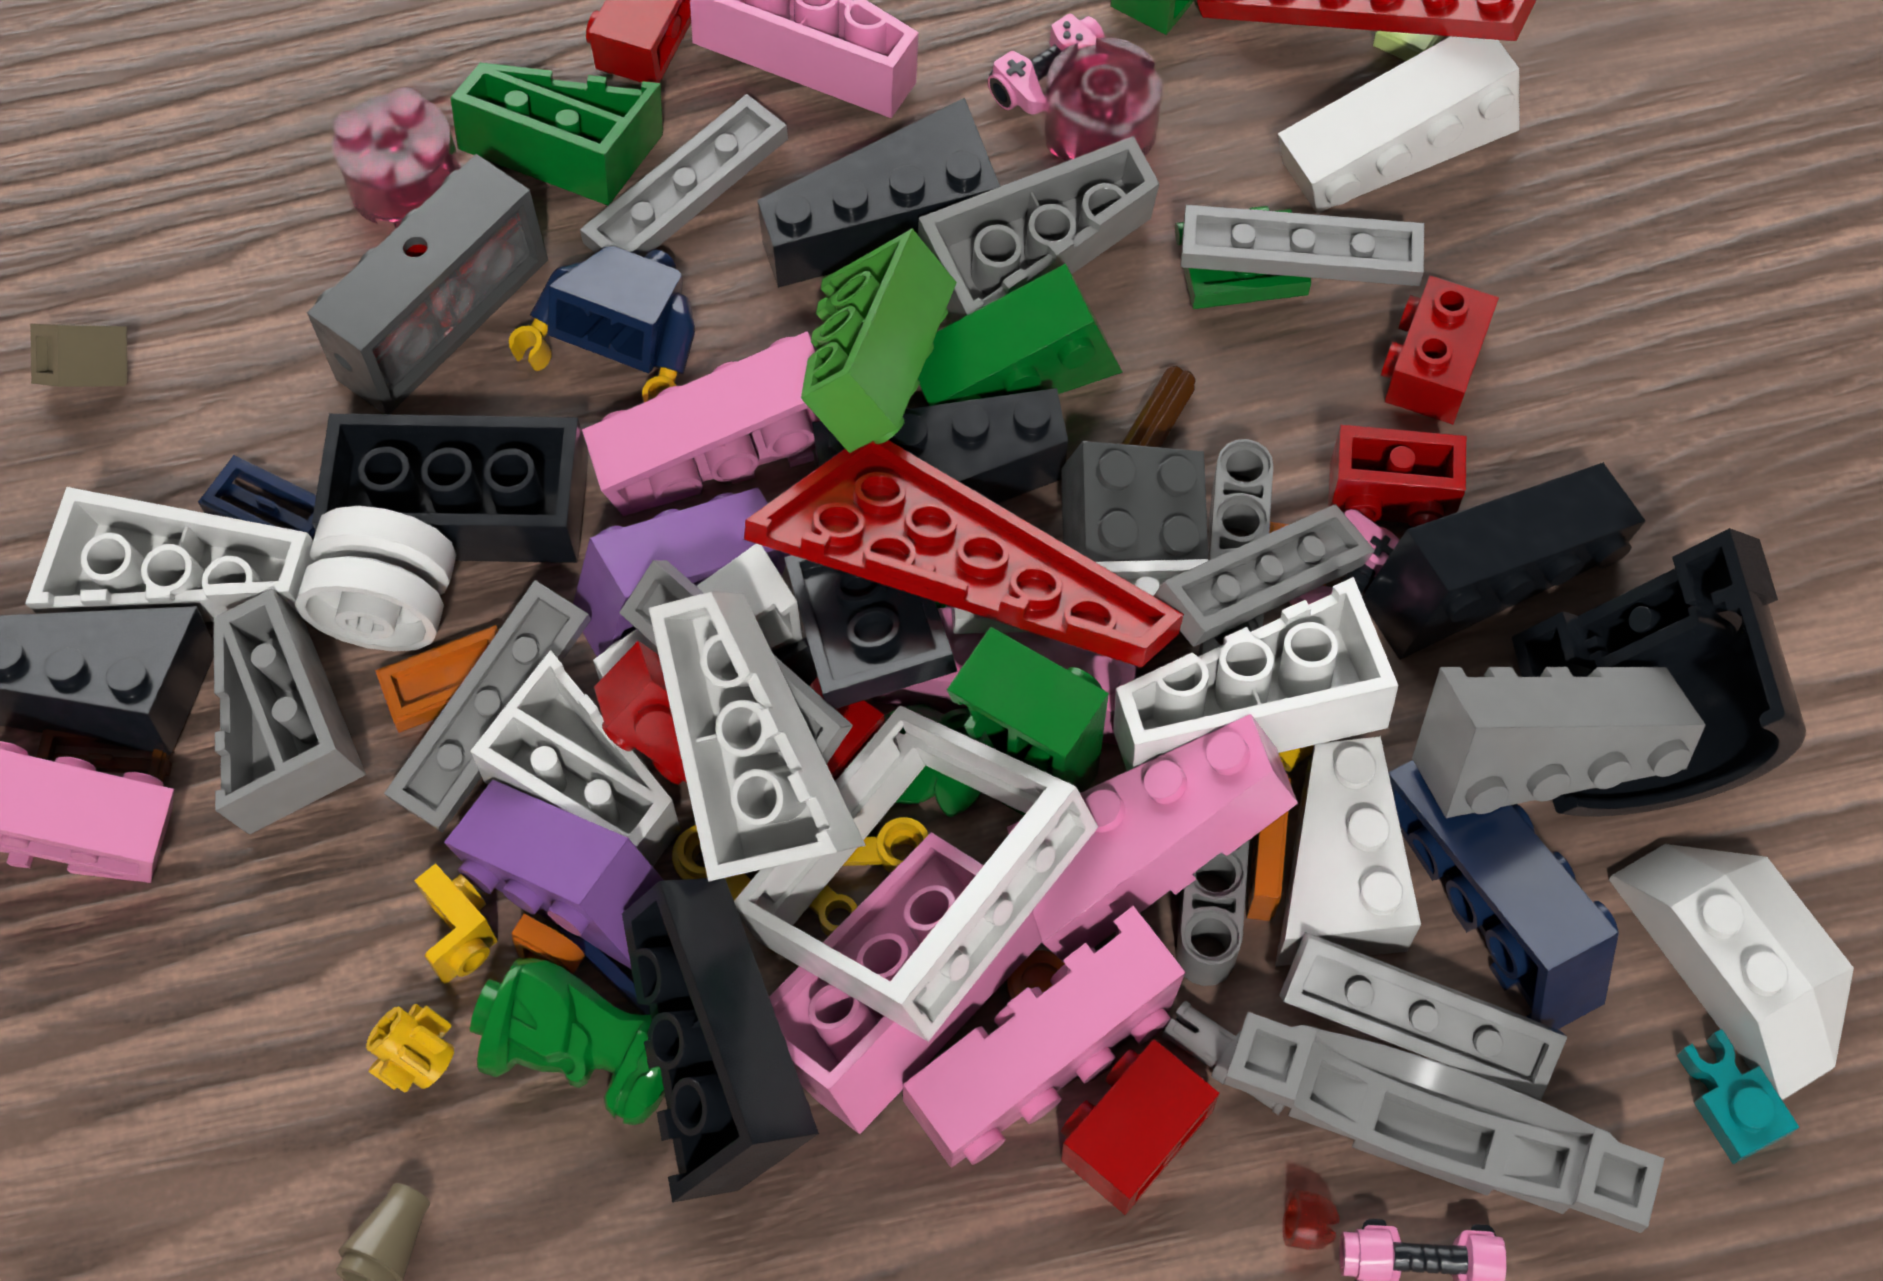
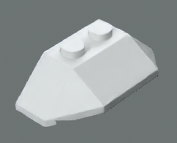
[1609,844,1854,1101]

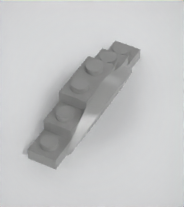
[1224,1012,1665,1233]

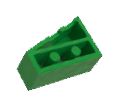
[450,62,663,206]
[918,263,1123,406]
[946,627,1109,816]

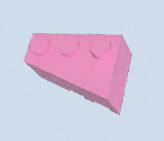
[0,741,174,883]

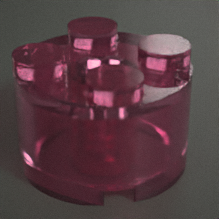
[1045,37,1163,162]
[333,87,462,228]

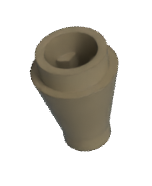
[336,1183,430,1281]

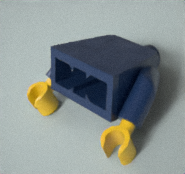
[509,246,695,402]

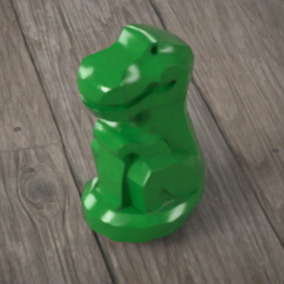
[470,958,665,1125]

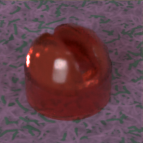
[1283,1189,1340,1250]

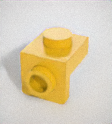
[414,863,498,984]

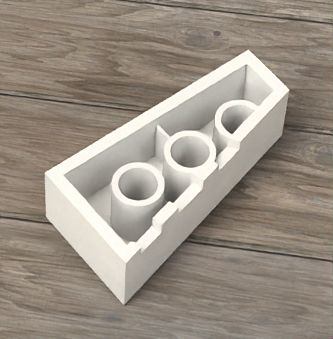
[1278,36,1519,213]
[25,487,313,622]
[1113,577,1399,771]
[649,591,866,882]

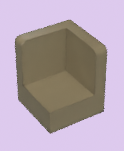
[30,323,127,387]

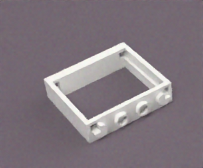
[734,705,1098,1042]

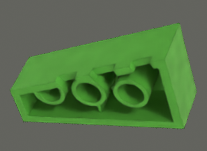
[801,229,957,453]

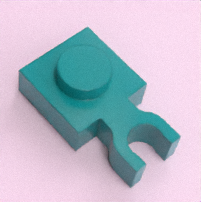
[1677,1029,1800,1164]

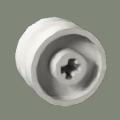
[295,506,457,652]

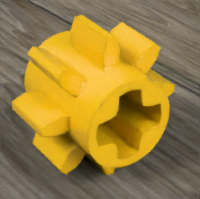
[366,1004,454,1093]

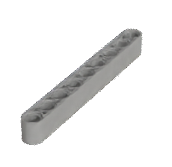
[1176,439,1273,986]

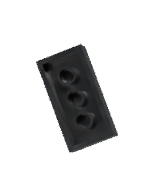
[312,413,588,563]

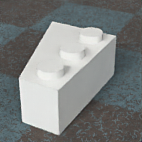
[470,650,681,866]

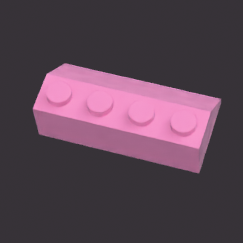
[769,832,1042,1134]

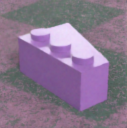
[573,487,790,657]
[444,780,664,969]

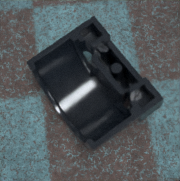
[1512,528,1806,817]

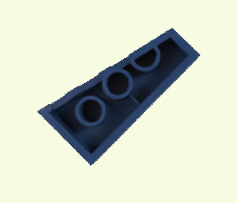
[1388,760,1619,1029]

